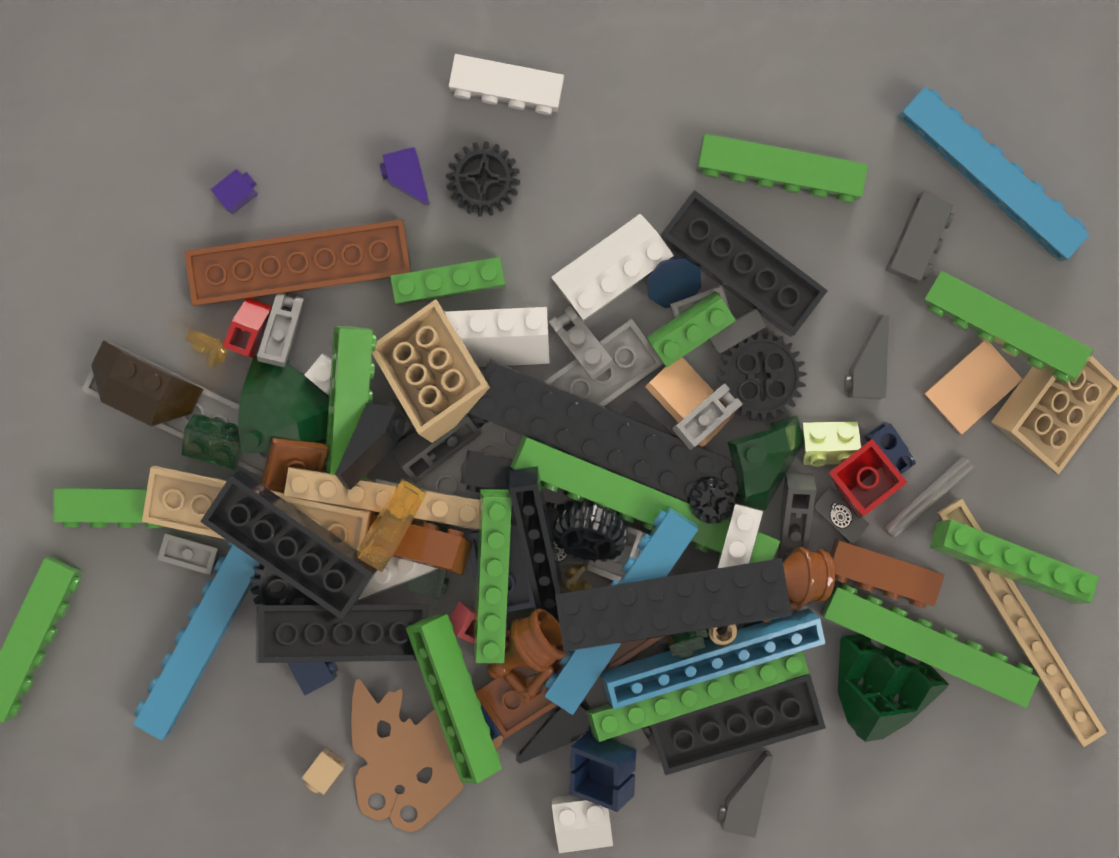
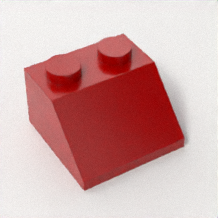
[828,439,908,519]

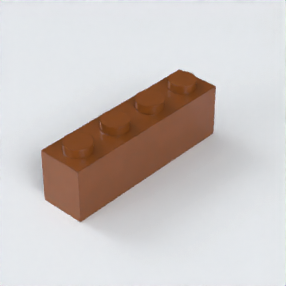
[365,511,472,575]
[830,539,945,609]

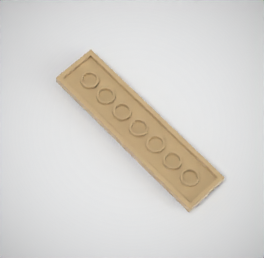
[142,466,371,555]

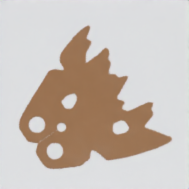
[351,679,503,832]

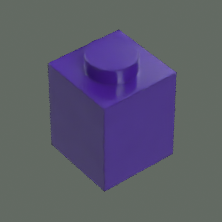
[210,169,258,214]

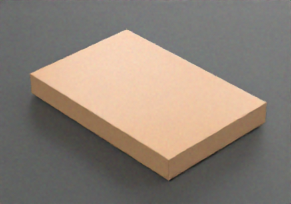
[924,341,1023,435]
[645,357,735,448]

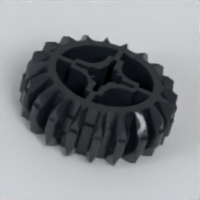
[446,142,520,217]
[552,502,628,563]

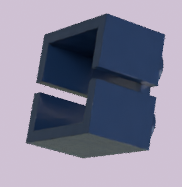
[569,731,636,812]

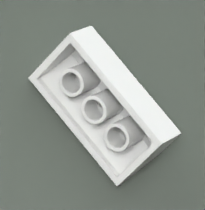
[551,214,674,322]
[445,307,549,367]

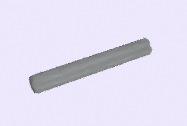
[885,457,974,538]

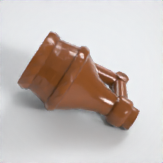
[763,547,835,623]
[487,609,568,703]

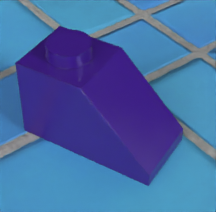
[379,147,430,205]

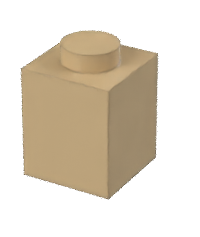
[302,747,347,795]

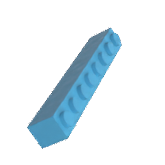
[897,87,1090,262]
[543,507,698,715]
[133,542,262,741]
[600,608,826,709]

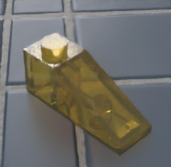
[357,479,426,572]

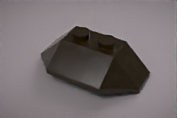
[91,340,204,426]

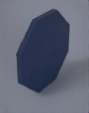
[647,256,701,308]

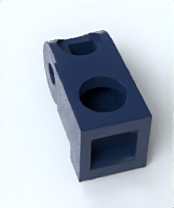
[865,422,916,474]

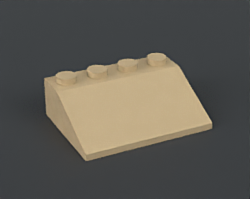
[372,299,490,443]
[991,356,1119,475]

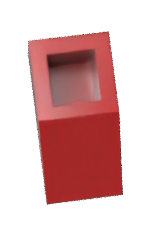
[222,298,272,358]

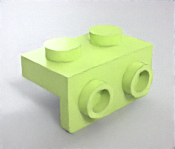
[802,422,861,467]

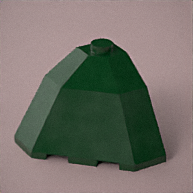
[238,356,329,453]
[727,415,803,510]
[838,634,949,742]

